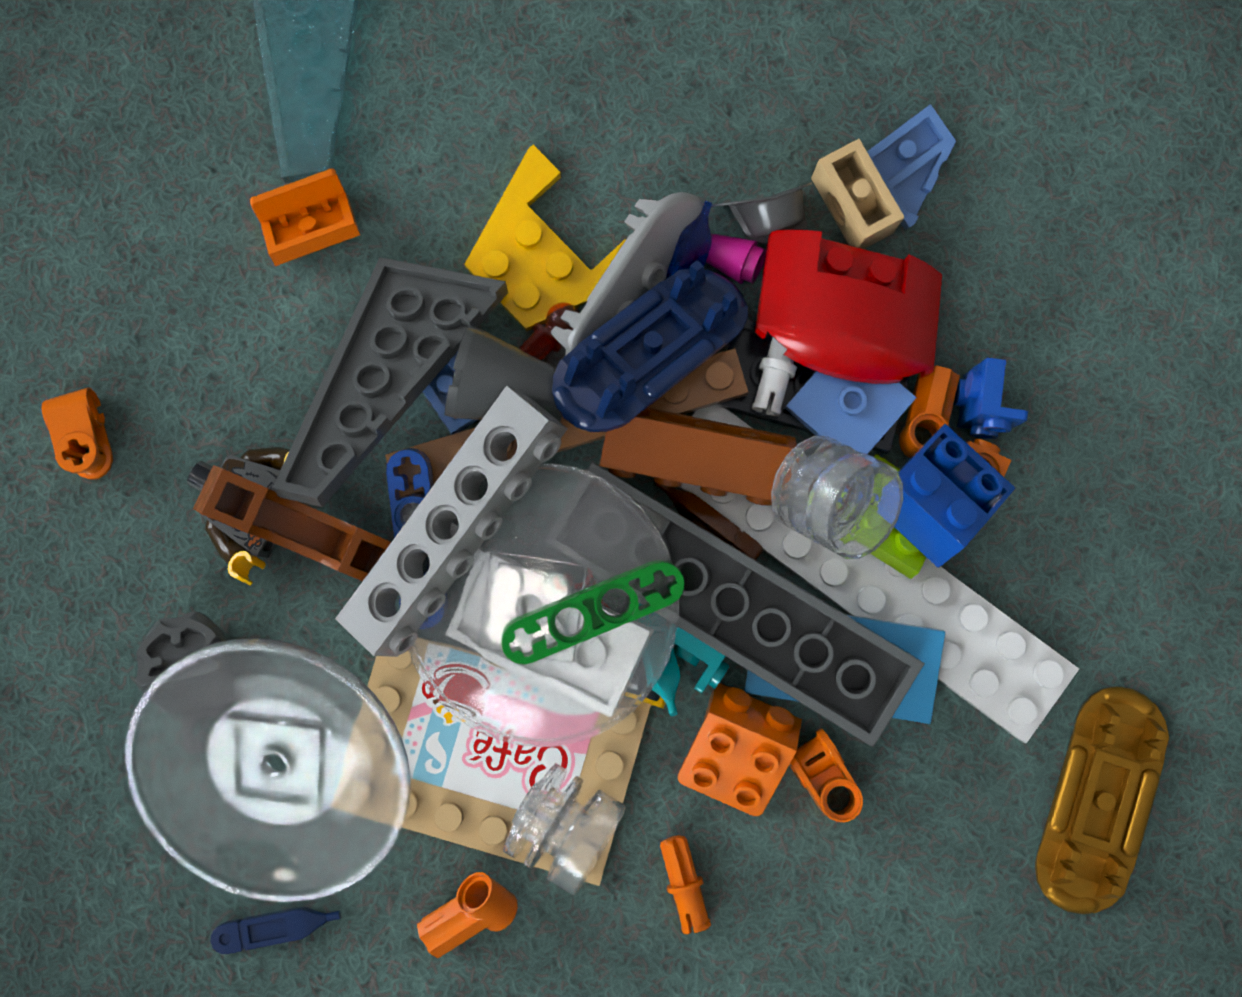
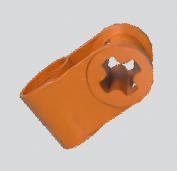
[41,387,113,480]
[789,728,863,822]

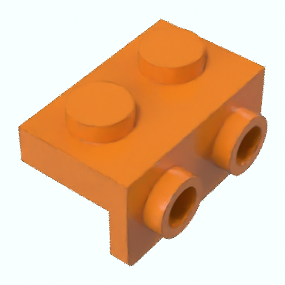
[250,169,360,266]

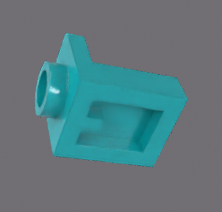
[669,626,730,694]

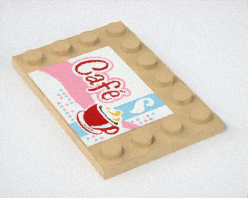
[331,635,651,886]

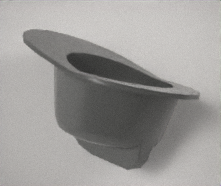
[705,182,812,244]

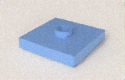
[784,371,917,468]

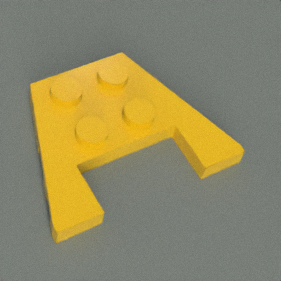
[464,144,626,331]

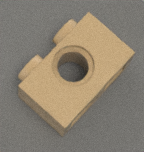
[811,139,905,249]

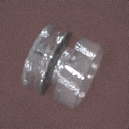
[771,436,903,559]
[503,763,627,896]

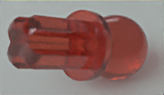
[519,302,580,360]

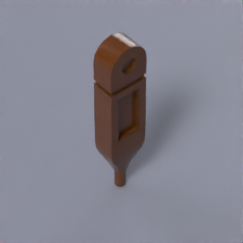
[656,483,763,560]

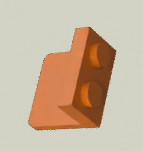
[677,683,802,816]

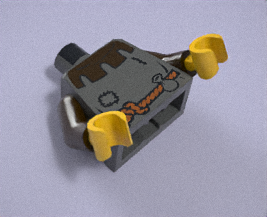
[187,447,290,586]

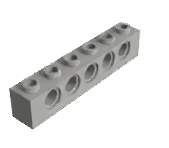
[335,386,568,657]

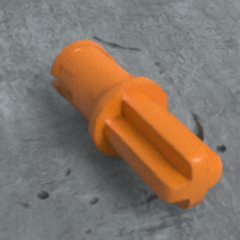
[660,835,711,934]

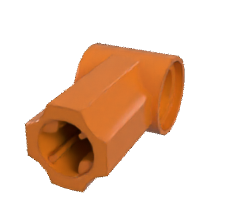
[899,365,960,458]
[417,872,518,958]

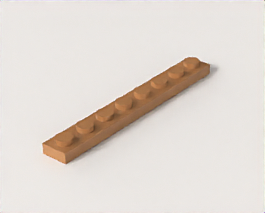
[385,348,749,497]

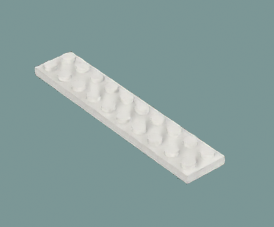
[678,405,1079,744]

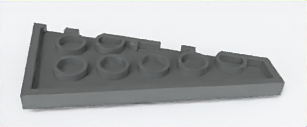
[272,257,508,507]

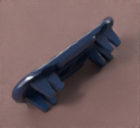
[552,260,748,432]

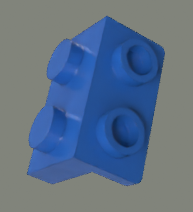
[954,357,1028,439]

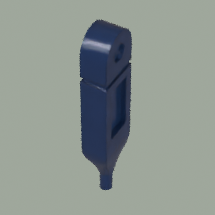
[211,907,341,954]

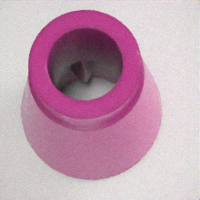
[696,232,766,284]

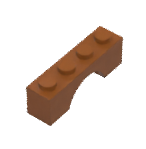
[193,465,391,581]

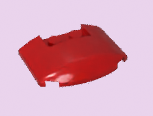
[755,230,942,384]

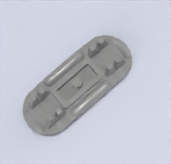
[551,192,708,356]

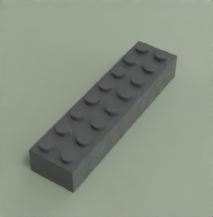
[543,462,925,747]

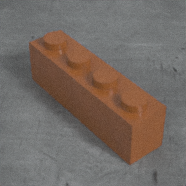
[599,408,799,506]

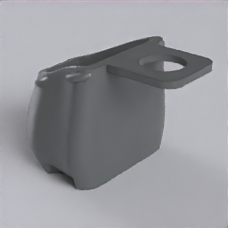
[135,611,244,754]

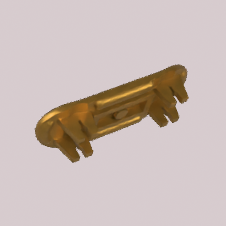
[1035,686,1169,914]

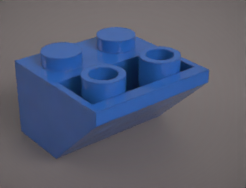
[869,424,1016,568]

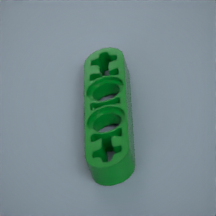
[501,560,685,665]

